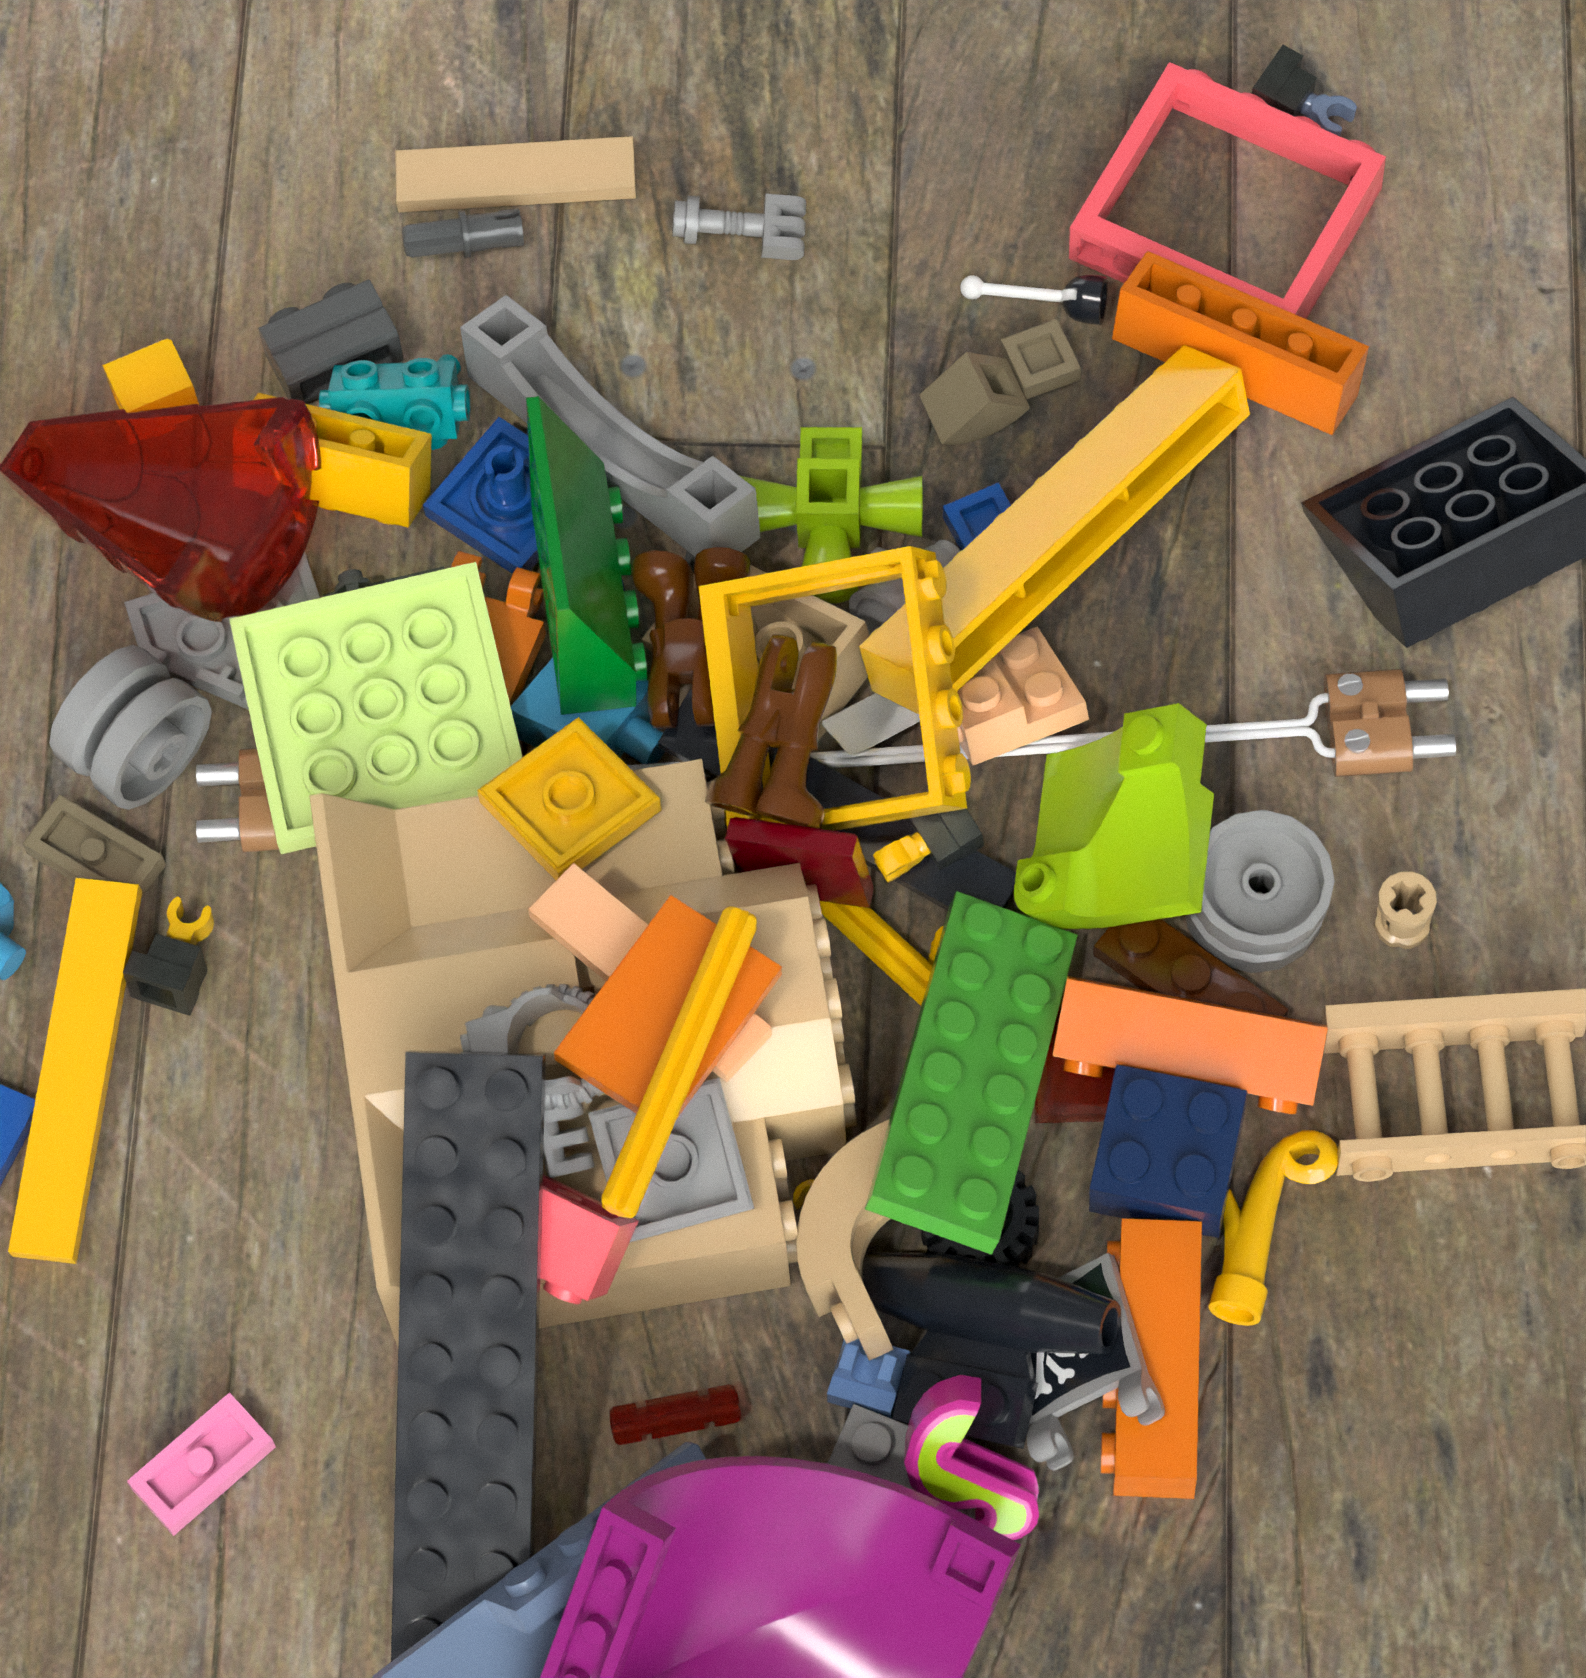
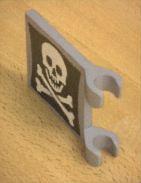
[1027,1253,1165,1471]

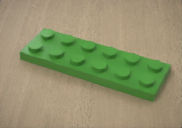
[865,891,1078,1255]

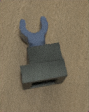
[1252,45,1357,136]

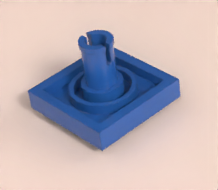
[423,417,539,574]

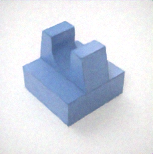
[827,1339,910,1419]

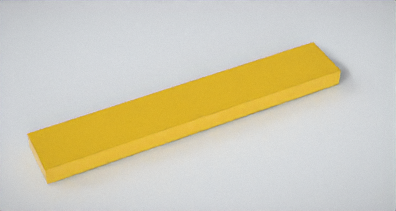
[8,878,142,1264]

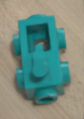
[319,354,471,450]

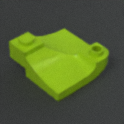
[1014,703,1214,929]

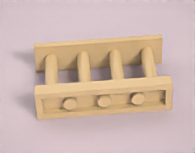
[1322,988,1586,1182]

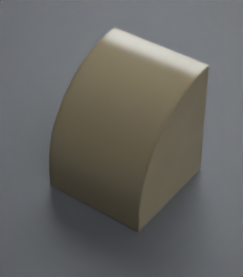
[919,352,1030,445]

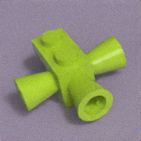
[739,427,923,604]

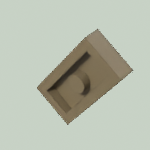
[22,794,166,898]

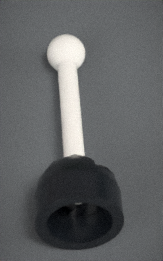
[960,275,1108,325]

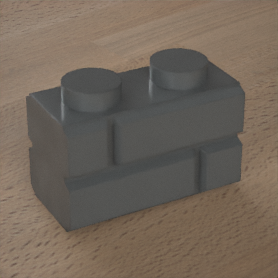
[258,279,404,404]

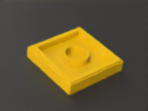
[477,717,662,880]

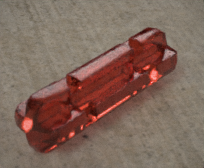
[609,1384,741,1445]

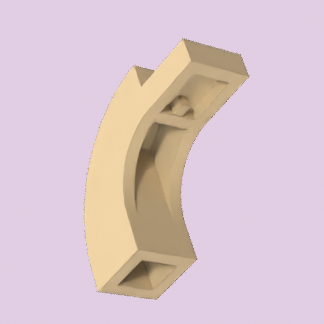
[796,1119,893,1361]

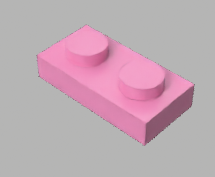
[127,1392,276,1536]

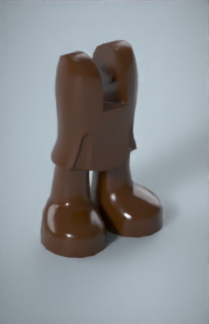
[632,547,751,729]
[705,634,837,829]

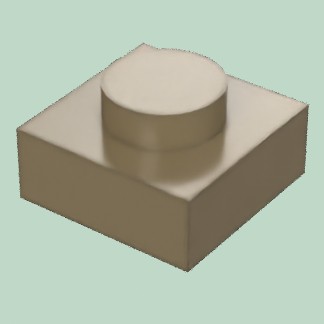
[1001,319,1081,400]

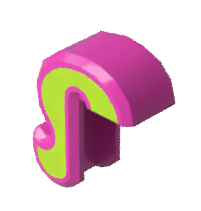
[904,1375,1039,1540]

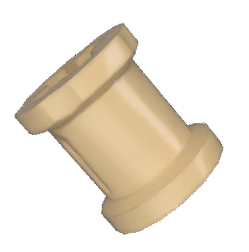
[1374,871,1437,949]

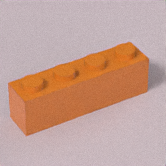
[1112,251,1369,435]
[1052,976,1328,1114]
[1100,1218,1202,1499]

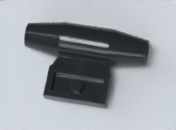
[862,1252,1121,1449]

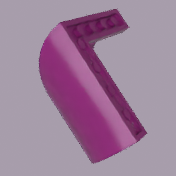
[540,1456,1021,1678]

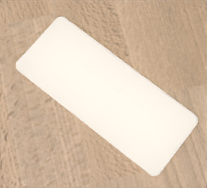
[822,693,920,756]

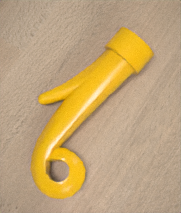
[1209,1130,1338,1326]

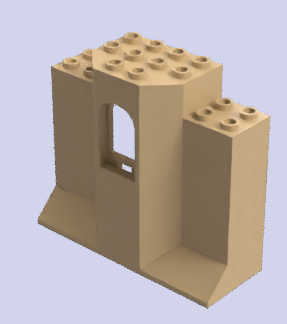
[309,759,857,1347]

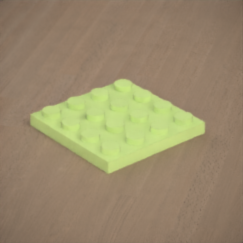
[229,562,522,854]

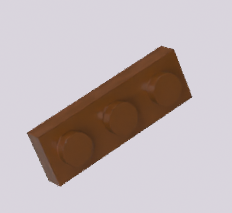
[1093,919,1288,1017]

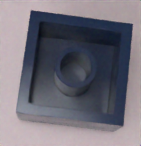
[1089,1064,1247,1238]

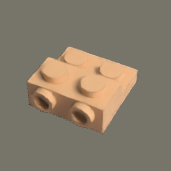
[957,626,1089,766]

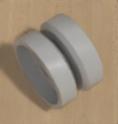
[49,645,212,810]
[1185,810,1335,973]

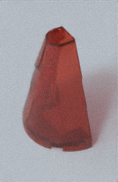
[0,397,322,622]

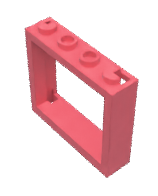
[1069,62,1386,319]

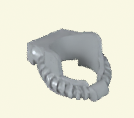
[460,984,604,1110]

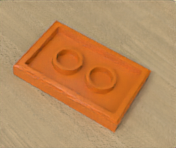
[554,895,782,1120]

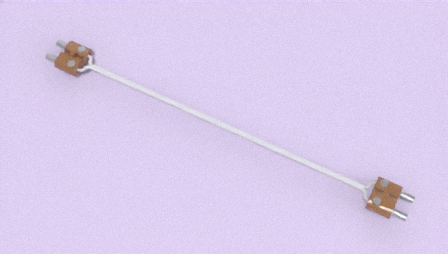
[196,669,1456,852]

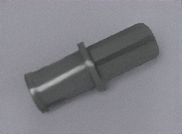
[402,207,524,258]

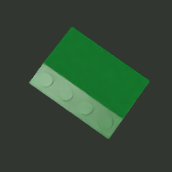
[526,396,647,715]

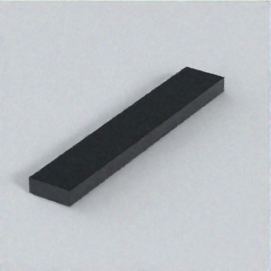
[658,689,1016,911]

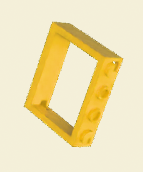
[698,546,971,831]

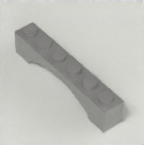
[460,295,761,557]

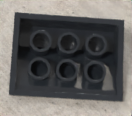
[1301,397,1586,648]

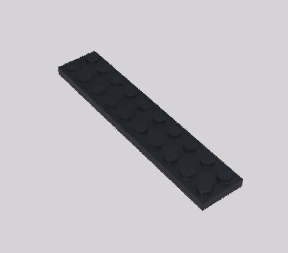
[391,1050,546,1662]

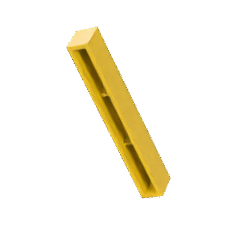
[859,345,1250,714]

